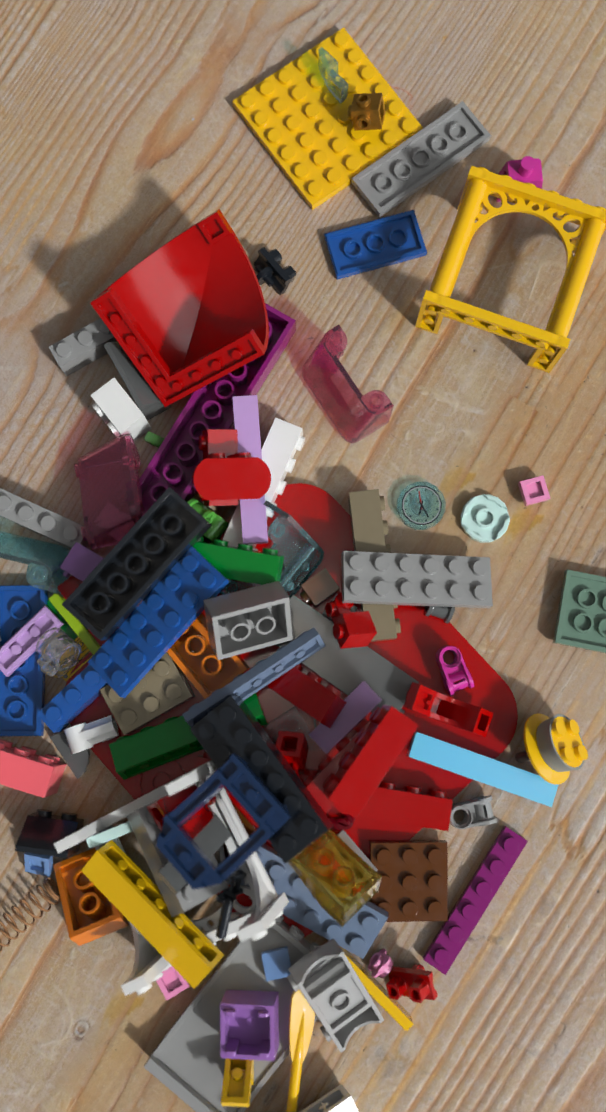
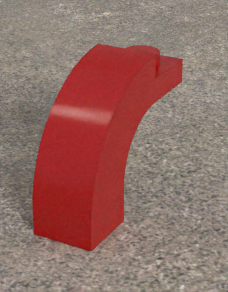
[404,682,494,738]

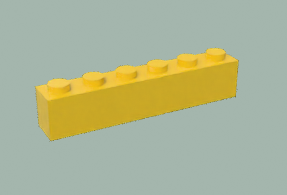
[81,840,224,989]

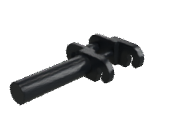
[216,869,247,939]

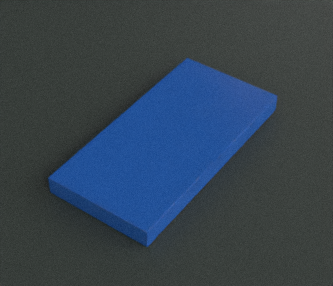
[324,210,427,280]

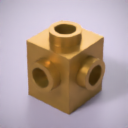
[348,93,386,130]

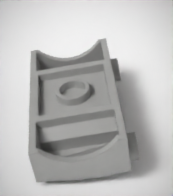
[287,939,384,1052]

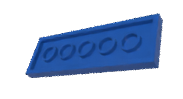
[88,546,230,698]
[0,585,48,736]

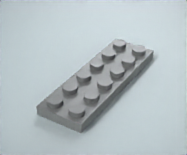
[351,101,491,218]
[341,551,493,608]

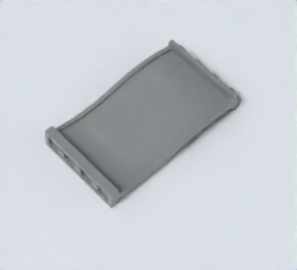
[144,915,320,1112]

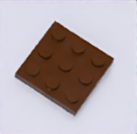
[369,840,448,922]

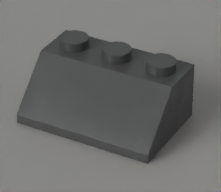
[104,341,172,421]

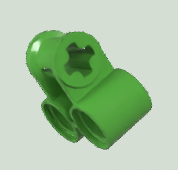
[187,498,229,543]

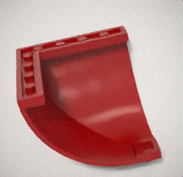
[90,209,269,407]

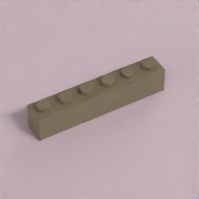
[348,489,401,642]

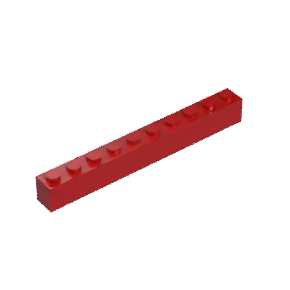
[192,751,453,831]

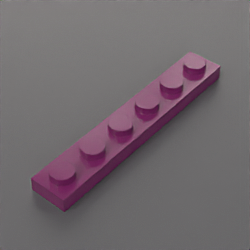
[422,825,528,975]

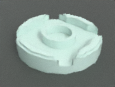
[460,494,510,543]

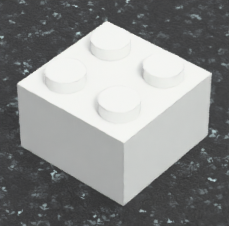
[90,378,152,445]

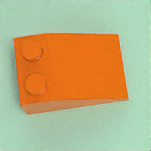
[53,848,129,946]

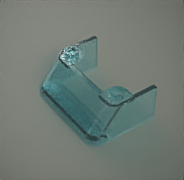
[219,500,324,600]

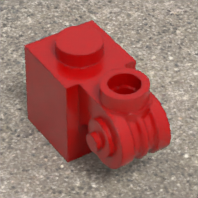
[325,593,377,649]
[276,731,309,778]

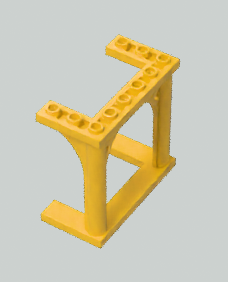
[415,165,606,373]

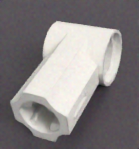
[64,715,119,754]

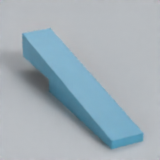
[406,731,559,807]

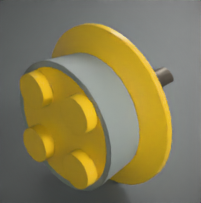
[515,713,588,785]

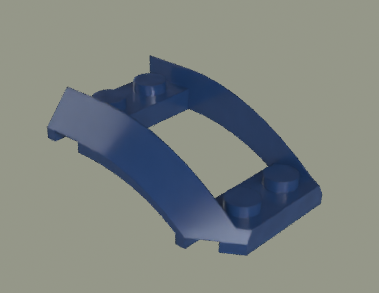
[156,754,291,890]

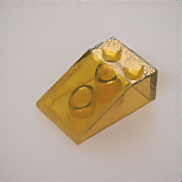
[289,830,382,927]

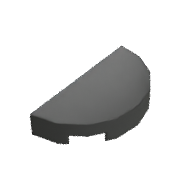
[50,733,90,779]

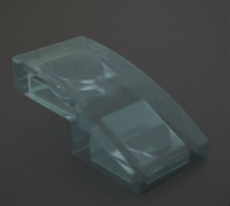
[318,47,348,103]

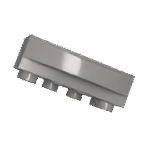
[126,795,229,917]

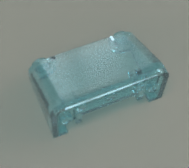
[0,531,70,596]

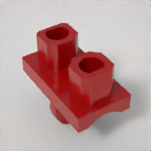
[386,964,438,1003]

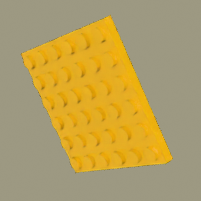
[232,27,423,210]

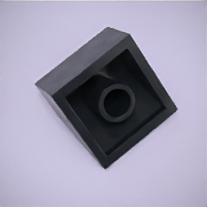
[15,809,84,858]

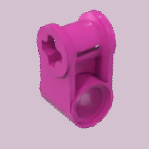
[436,646,474,696]

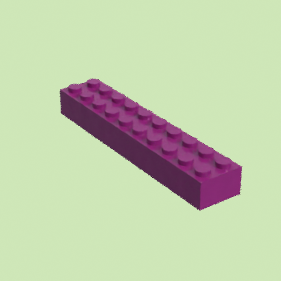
[125,303,296,515]

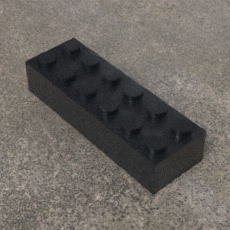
[62,487,212,641]
[190,695,334,864]

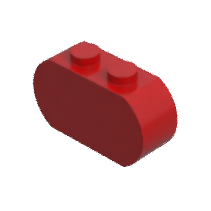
[192,453,271,500]

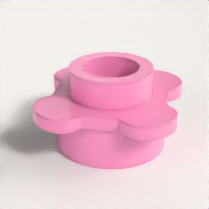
[368,949,393,978]

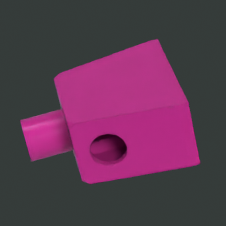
[496,156,543,202]

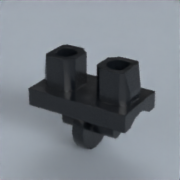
[254,247,296,295]

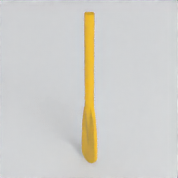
[286,989,316,1112]

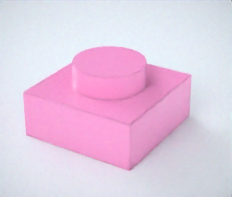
[518,475,550,506]
[156,966,190,1000]

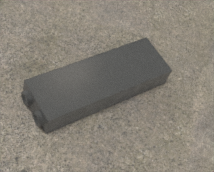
[275,595,419,714]

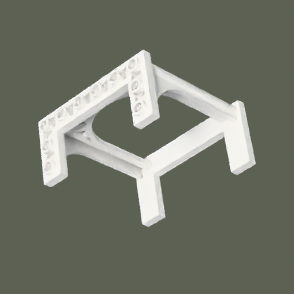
[54,760,289,996]

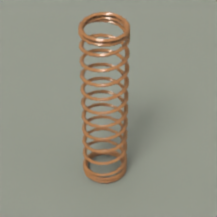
[0,877,61,953]

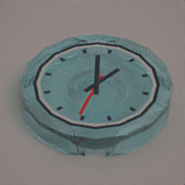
[397,482,446,530]

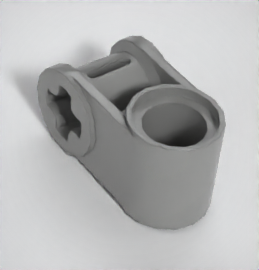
[449,795,498,829]

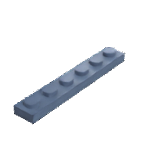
[182,627,325,727]

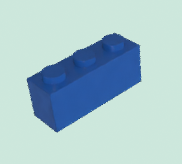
[37,664,109,733]

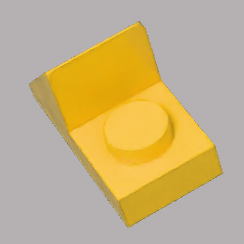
[221,1058,254,1107]

